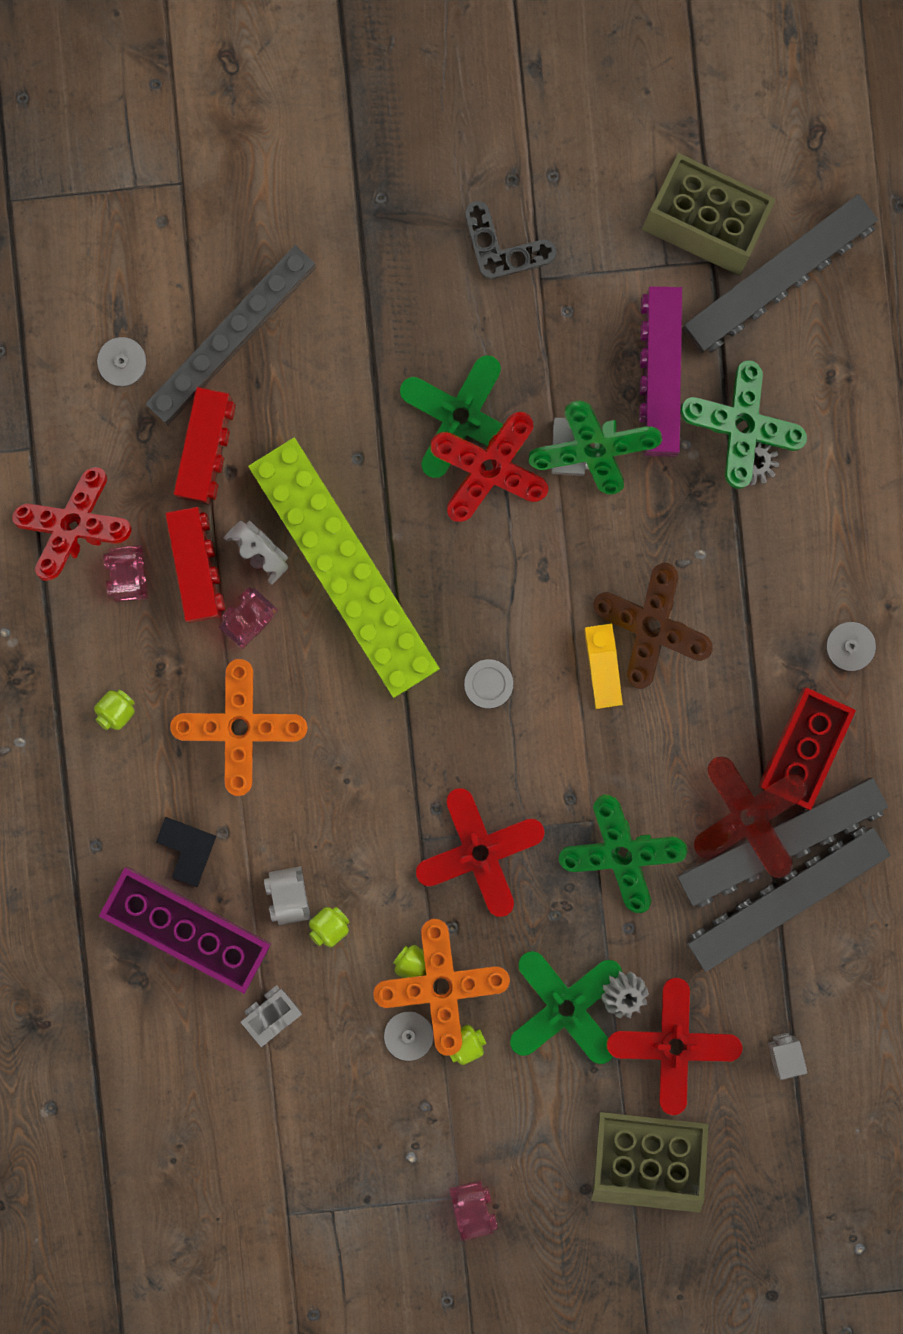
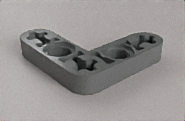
[465,201,556,279]

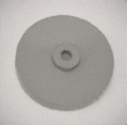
[97,337,147,387]
[826,622,876,671]
[464,659,513,708]
[384,1011,433,1061]

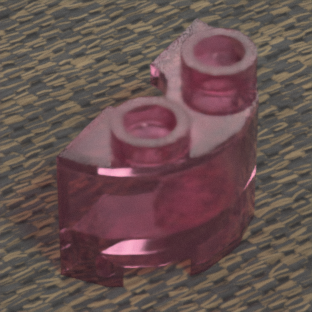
[103,545,148,602]
[219,587,279,650]
[449,1181,498,1241]

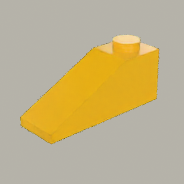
[584,624,623,709]

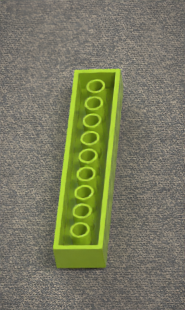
[248,437,440,698]

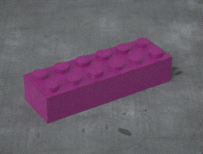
[639,287,682,457]
[99,867,272,994]

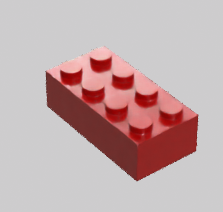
[174,387,236,505]
[165,507,226,623]
[758,687,856,810]

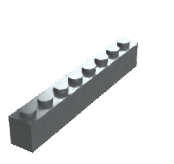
[683,194,878,353]
[146,245,316,425]
[676,778,888,908]
[686,826,891,972]

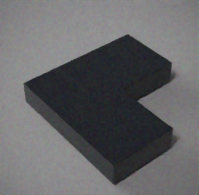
[156,817,217,887]

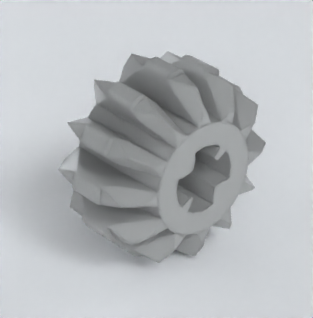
[750,442,779,485]
[601,971,649,1019]

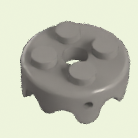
[223,520,288,585]

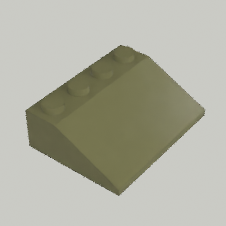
[642,153,776,276]
[591,1112,709,1213]

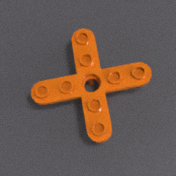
[170,659,308,796]
[373,919,510,1056]

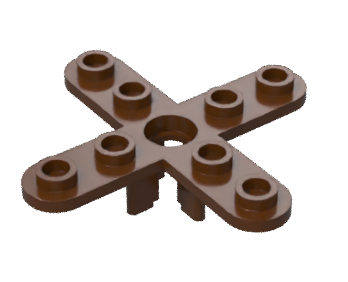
[593,563,713,689]

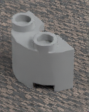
[264,866,311,926]
[241,985,303,1047]

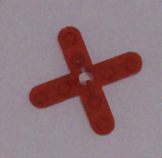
[694,756,807,878]

